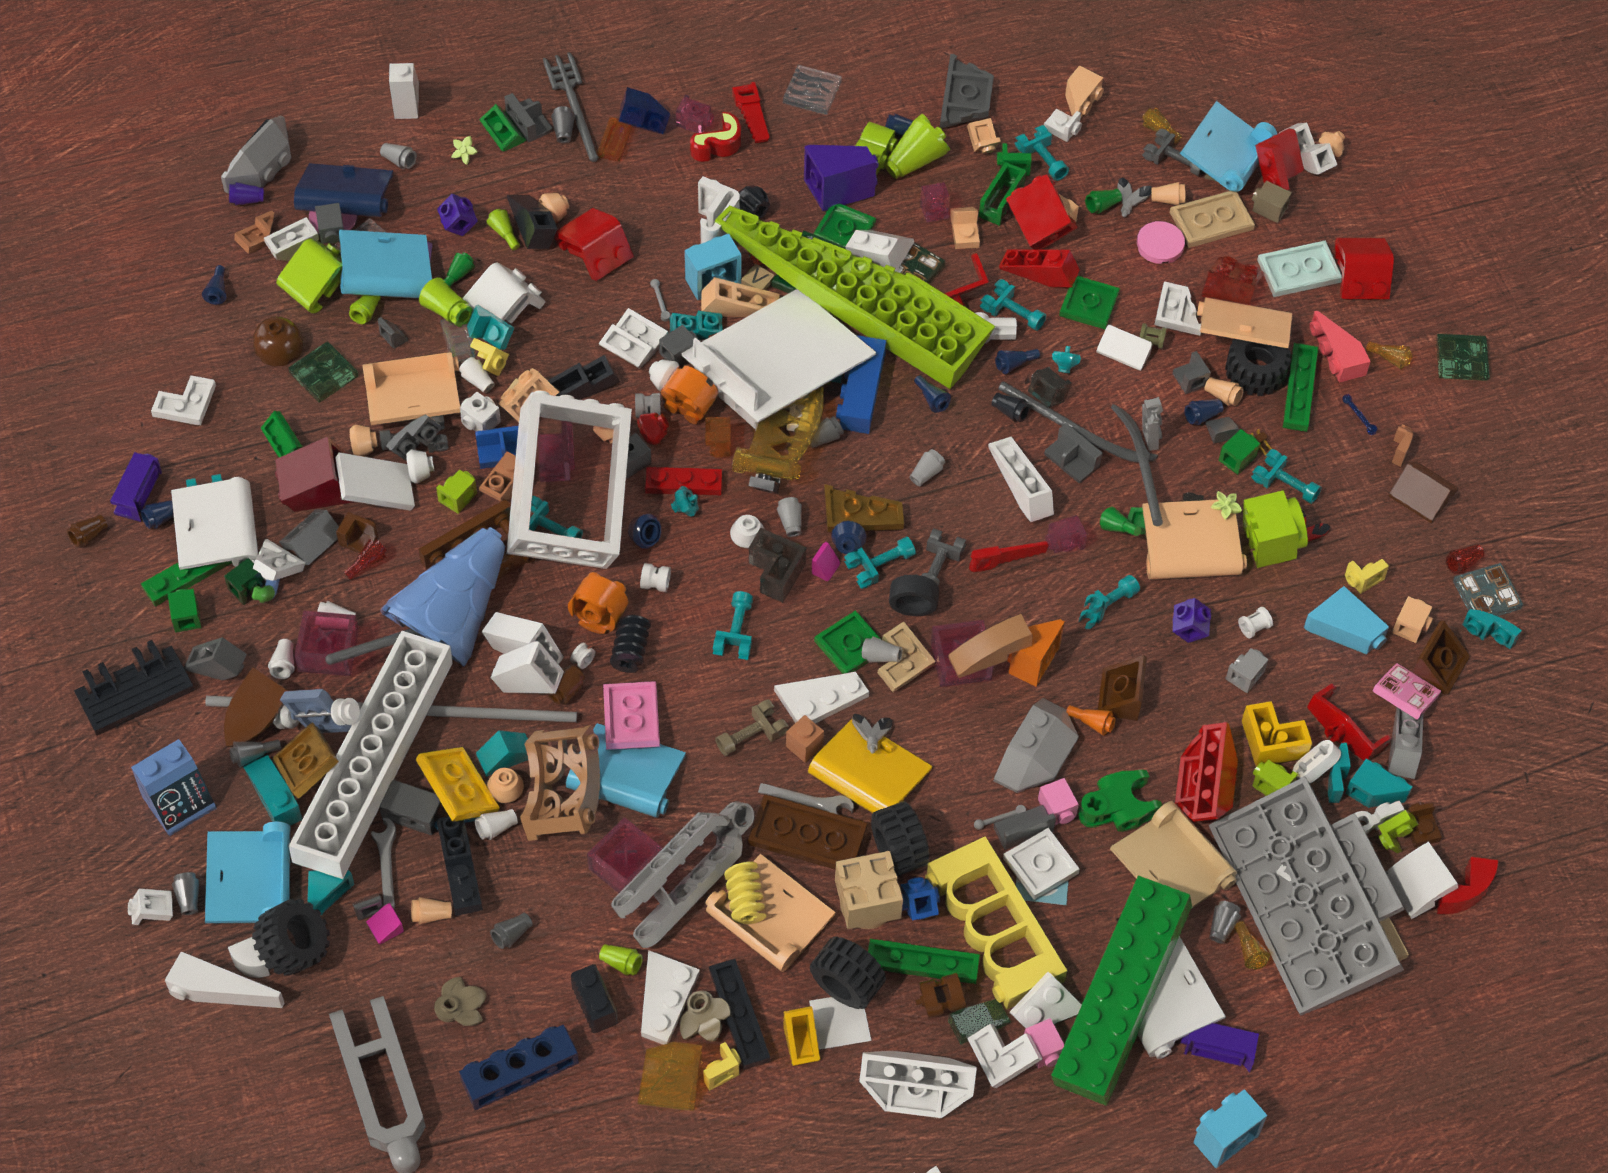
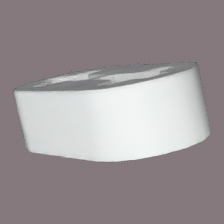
[1293,740,1341,783]

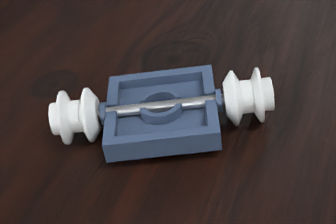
[273,689,360,733]

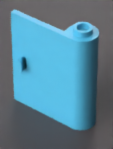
[1180,101,1277,192]
[339,230,432,298]
[566,723,686,818]
[205,821,291,923]

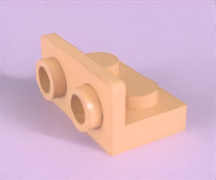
[499,368,559,423]

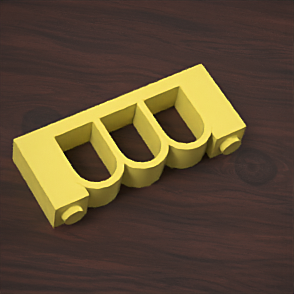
[925,836,1067,1010]

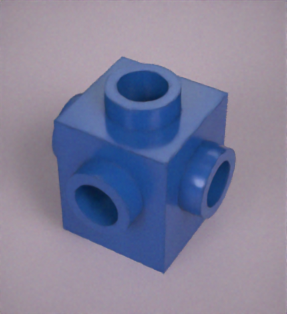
[901,877,940,921]

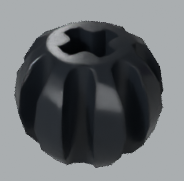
[738,185,770,220]

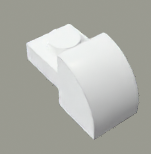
[228,937,270,978]

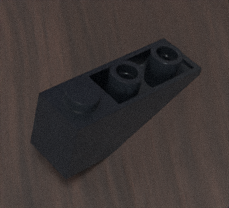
[507,195,557,249]

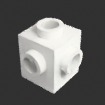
[460,392,501,431]

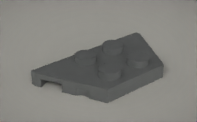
[940,54,994,128]

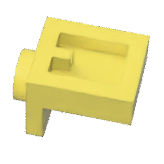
[470,338,509,376]
[1345,559,1389,594]
[703,1042,741,1091]

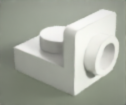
[1044,109,1082,142]
[128,889,173,925]

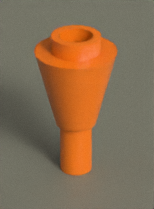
[1066,705,1116,736]

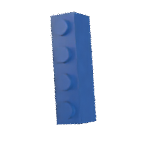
[836,335,886,434]

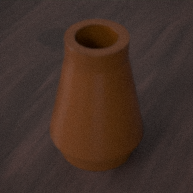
[67,514,108,547]

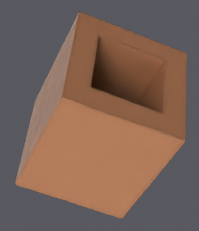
[786,715,824,763]

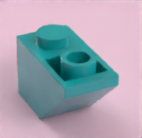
[1345,759,1413,808]

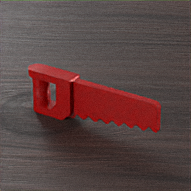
[732,82,769,143]
[969,541,1049,572]

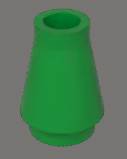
[1085,189,1122,214]

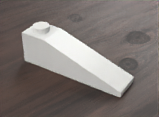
[988,437,1054,522]
[165,952,285,1008]

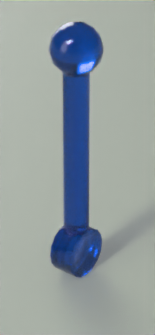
[1342,394,1377,435]

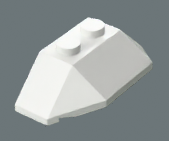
[859,1051,976,1118]

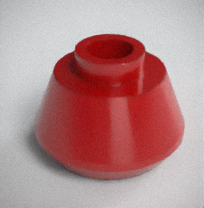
[637,412,669,445]

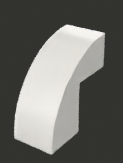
[1279,123,1337,174]

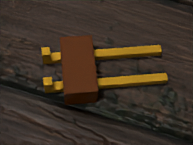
[1251,429,1272,457]

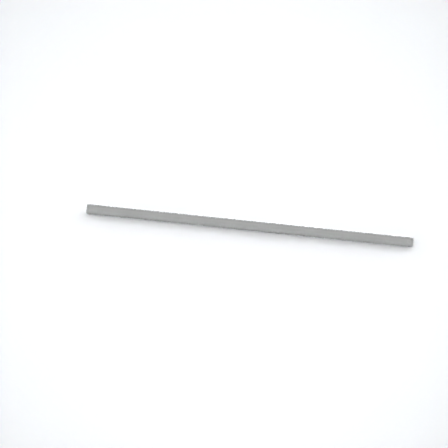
[205,696,577,722]

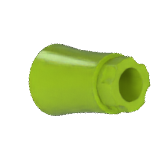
[419,278,473,327]

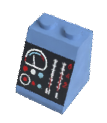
[131,739,216,836]

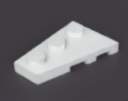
[774,672,869,724]

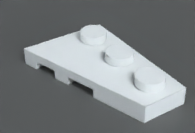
[641,950,700,1046]

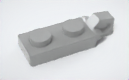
[1142,397,1163,451]

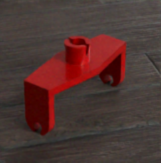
[945,253,989,306]
[1307,683,1392,761]

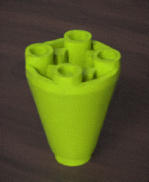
[884,114,950,179]

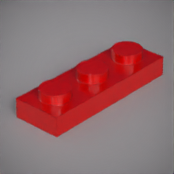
[645,467,722,496]

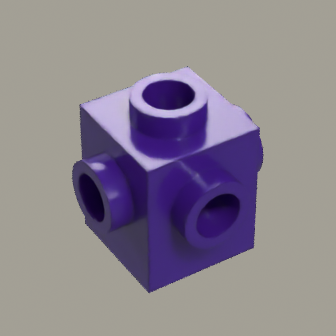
[437,194,478,236]
[1172,598,1211,643]

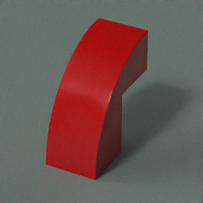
[1437,857,1498,914]

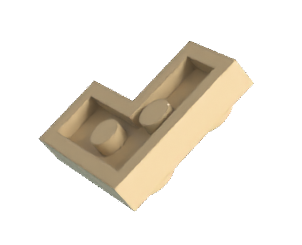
[877,622,936,693]

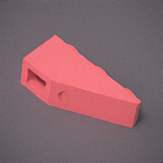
[1310,311,1371,383]

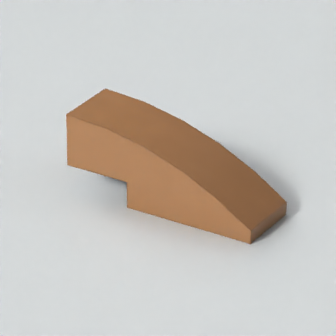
[948,614,1032,678]

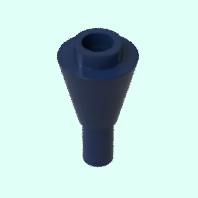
[202,265,226,305]
[995,349,1040,374]
[914,375,951,413]

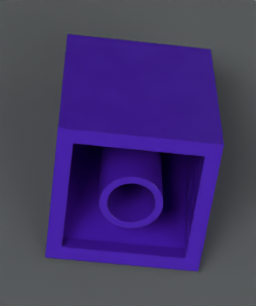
[804,145,879,211]

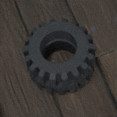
[1225,339,1291,396]
[871,801,929,876]
[252,899,330,976]
[810,937,886,1009]

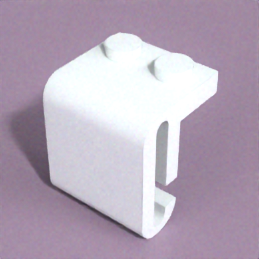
[698,176,740,244]
[462,263,546,324]

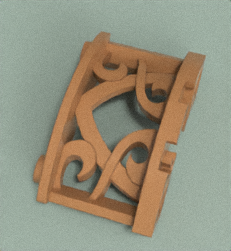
[520,725,600,841]

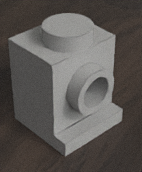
[1226,648,1268,693]

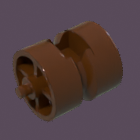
[915,973,970,1018]

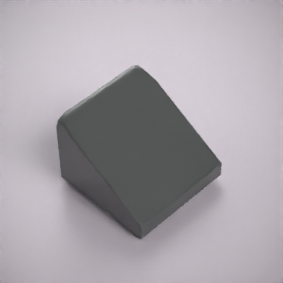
[378,317,408,349]
[1205,417,1239,444]
[352,894,383,920]

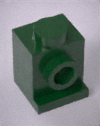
[224,558,265,605]

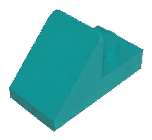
[467,305,514,350]

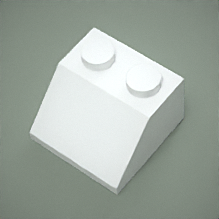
[845,230,914,271]

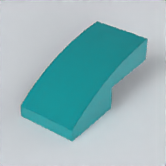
[1328,743,1351,803]

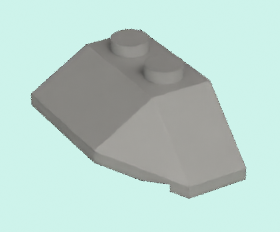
[221,115,291,194]
[993,698,1079,793]

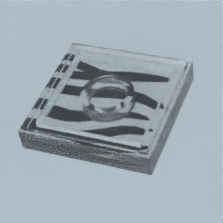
[783,64,842,115]

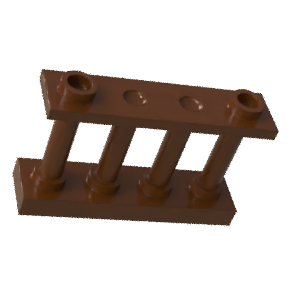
[418,499,536,580]

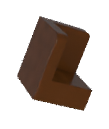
[336,512,378,555]

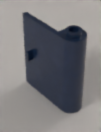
[294,163,393,217]

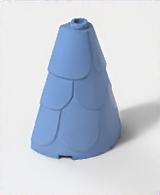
[380,527,506,666]

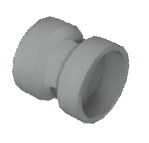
[635,393,661,418]

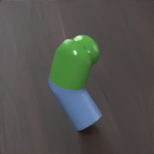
[252,579,280,603]

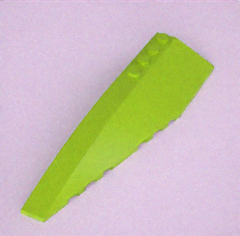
[715,205,995,389]

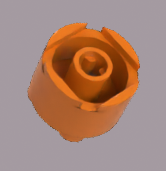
[661,366,719,424]
[568,572,628,634]

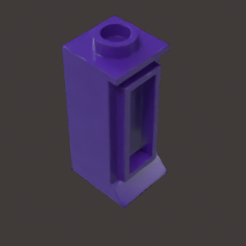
[110,452,162,522]
[1181,1023,1259,1073]

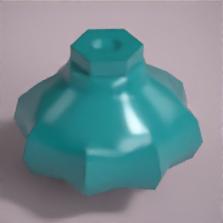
[1052,346,1081,373]
[671,486,699,516]

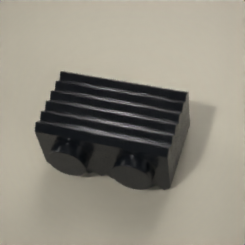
[571,964,618,1034]

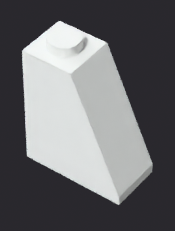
[389,63,419,119]
[482,612,564,665]
[491,642,564,694]

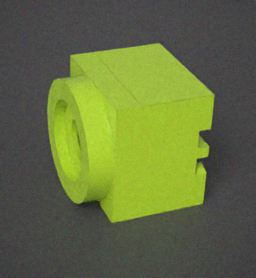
[1243,490,1308,568]

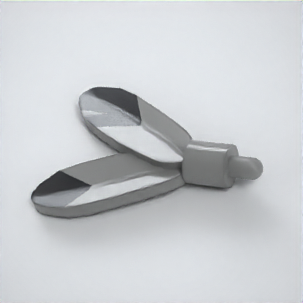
[1117,178,1152,217]
[852,714,892,754]

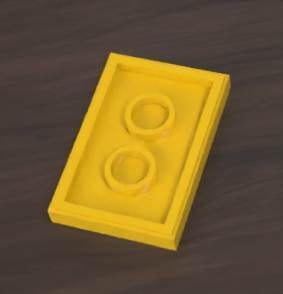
[416,747,500,822]

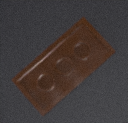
[748,794,867,870]

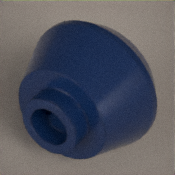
[628,514,661,549]
[831,521,866,554]

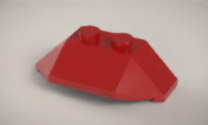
[1175,722,1238,822]

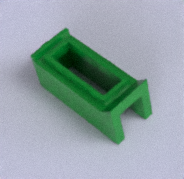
[978,162,1026,226]

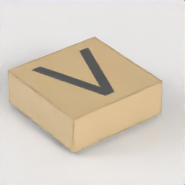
[741,264,775,290]

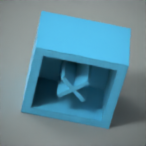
[685,233,741,300]
[1193,1089,1267,1168]

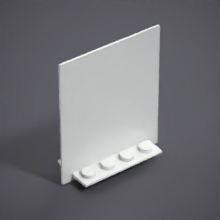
[682,289,876,430]

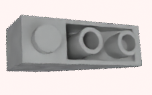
[1388,707,1423,779]

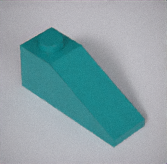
[243,755,302,826]

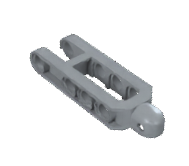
[611,801,754,948]
[329,996,426,1173]

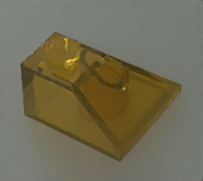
[638,1042,702,1111]

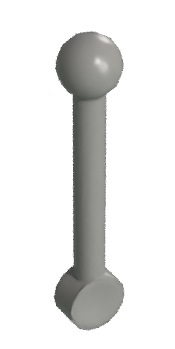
[650,279,670,322]
[974,805,1026,830]

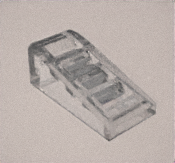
[440,319,476,362]

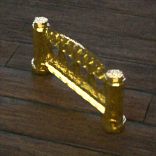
[732,380,833,480]

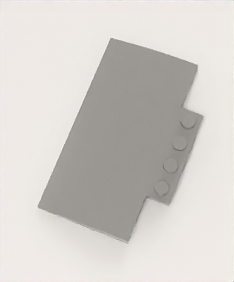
[1209,777,1405,1015]

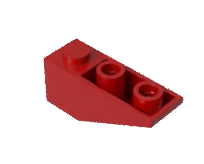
[999,249,1080,287]

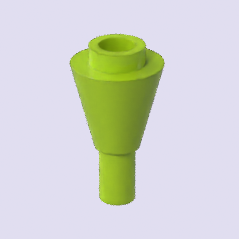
[487,209,520,251]

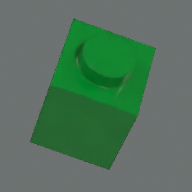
[1218,429,1260,475]
[167,588,201,633]

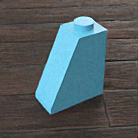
[1304,586,1389,654]

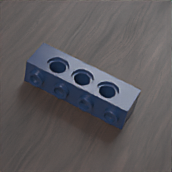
[459,1024,579,1110]

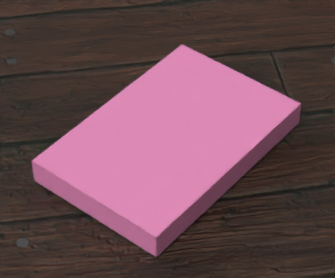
[603,681,660,750]

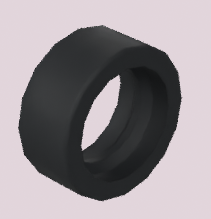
[889,575,939,616]

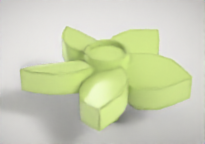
[452,136,478,165]
[1211,491,1242,520]

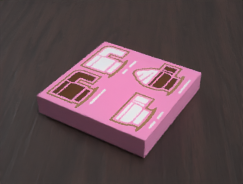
[1373,663,1441,720]

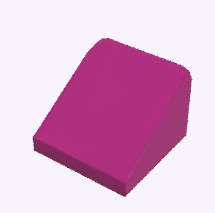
[812,542,840,581]
[366,903,404,945]

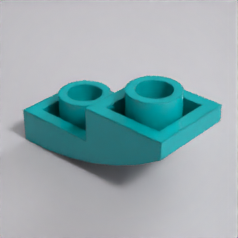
[670,310,722,339]
[1462,609,1522,649]

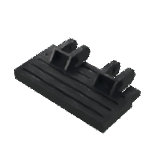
[74,640,195,736]

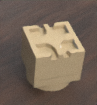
[835,851,903,929]

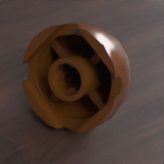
[253,316,303,367]

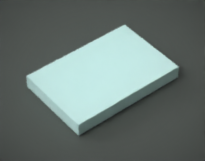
[1257,240,1342,297]

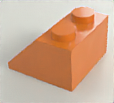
[1007,619,1065,687]

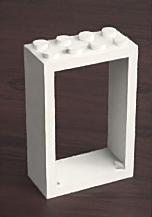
[506,391,632,569]

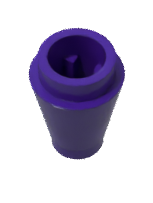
[229,182,264,206]

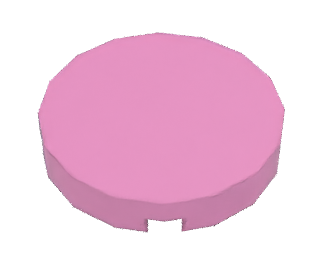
[1137,221,1185,264]

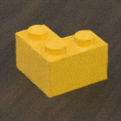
[1242,701,1312,767]

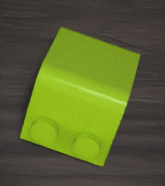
[276,238,343,313]

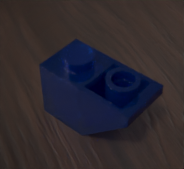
[619,87,670,134]

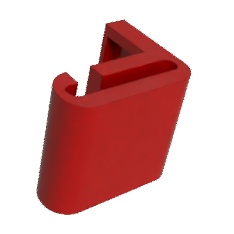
[554,208,634,281]
[1335,238,1394,299]

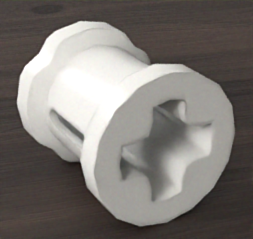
[1238,607,1273,638]

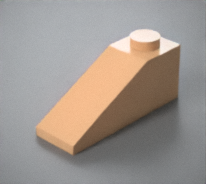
[701,277,780,317]

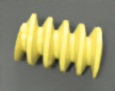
[724,862,766,924]

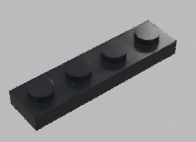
[709,959,770,1070]

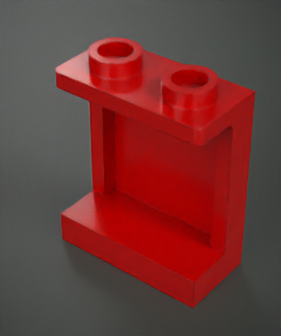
[1006,174,1078,250]

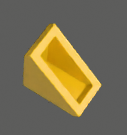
[783,1006,820,1066]

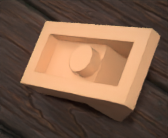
[950,207,980,249]

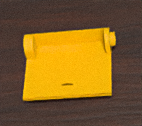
[808,719,932,813]

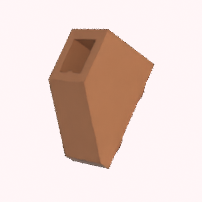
[479,451,516,501]

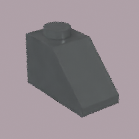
[184,637,247,680]

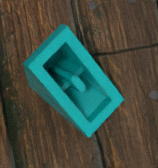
[476,730,528,777]
[307,870,354,916]

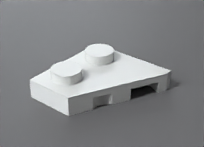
[1154,281,1201,336]
[253,539,306,581]
[1010,972,1081,1028]

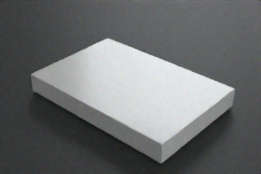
[335,453,415,511]

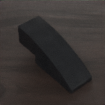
[548,355,620,400]

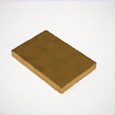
[273,722,339,799]

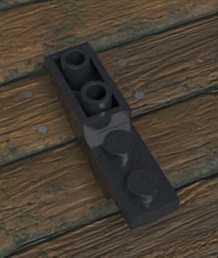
[436,816,483,916]

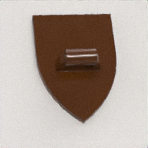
[224,667,288,747]

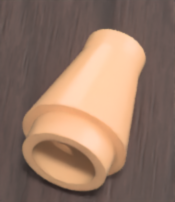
[1152,182,1186,205]
[1205,377,1244,406]
[411,897,452,925]

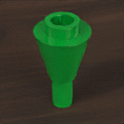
[444,252,475,288]
[1100,507,1141,536]

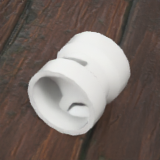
[640,563,671,592]

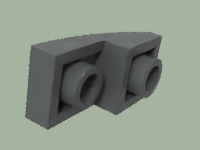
[386,414,442,461]

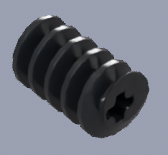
[610,615,651,673]

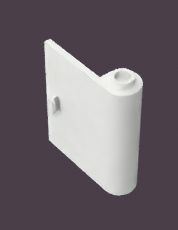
[171,477,258,570]
[1137,936,1225,1059]

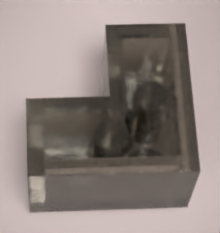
[749,528,807,603]

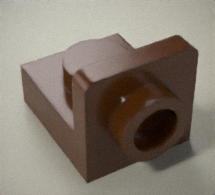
[1407,802,1442,848]

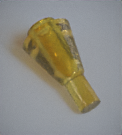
[1142,107,1182,143]
[1366,341,1413,370]
[1235,921,1270,970]

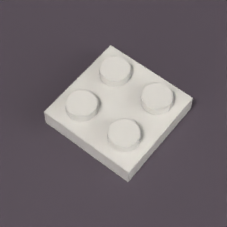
[1003,828,1080,900]

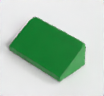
[479,104,526,152]

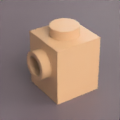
[1392,596,1433,643]

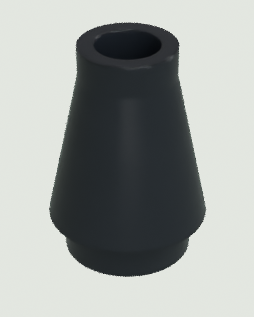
[991,393,1030,422]

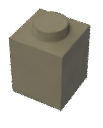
[1252,181,1292,223]

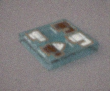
[1453,563,1523,616]

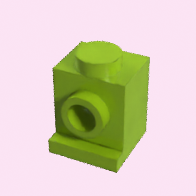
[436,470,477,514]
[1252,759,1298,796]

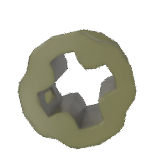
[1140,323,1167,349]

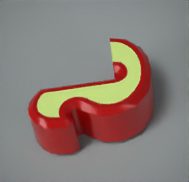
[690,112,741,162]

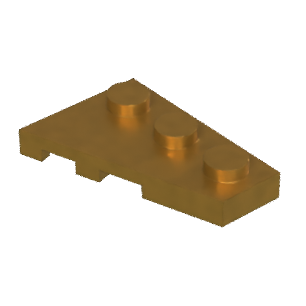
[824,484,904,532]

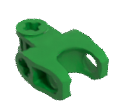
[1078,770,1163,832]

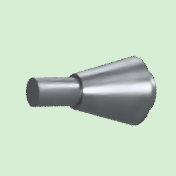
[230,739,281,767]

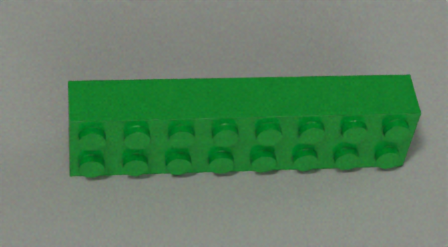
[1051,875,1192,1106]

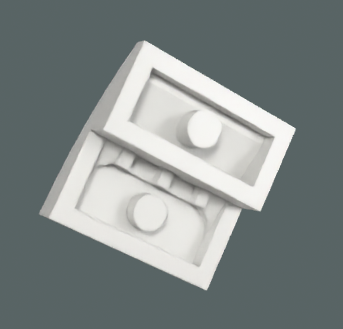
[599,308,668,368]
[1387,842,1458,919]

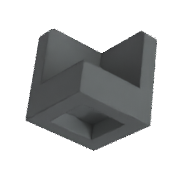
[1172,351,1211,394]

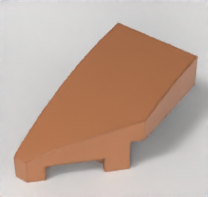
[234,211,274,254]
[1392,424,1413,467]

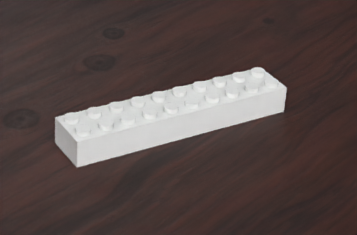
[289,631,452,879]

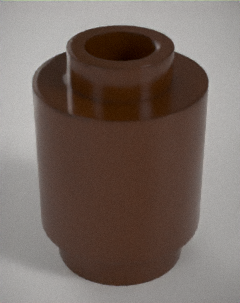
[548,665,585,704]

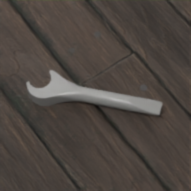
[758,783,854,814]
[371,818,396,909]

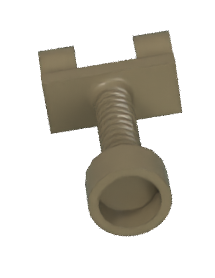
[715,699,789,756]

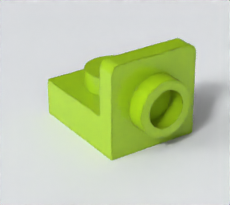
[1378,810,1419,854]

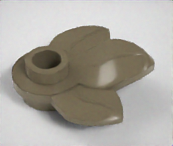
[434,977,487,1026]
[680,991,731,1042]

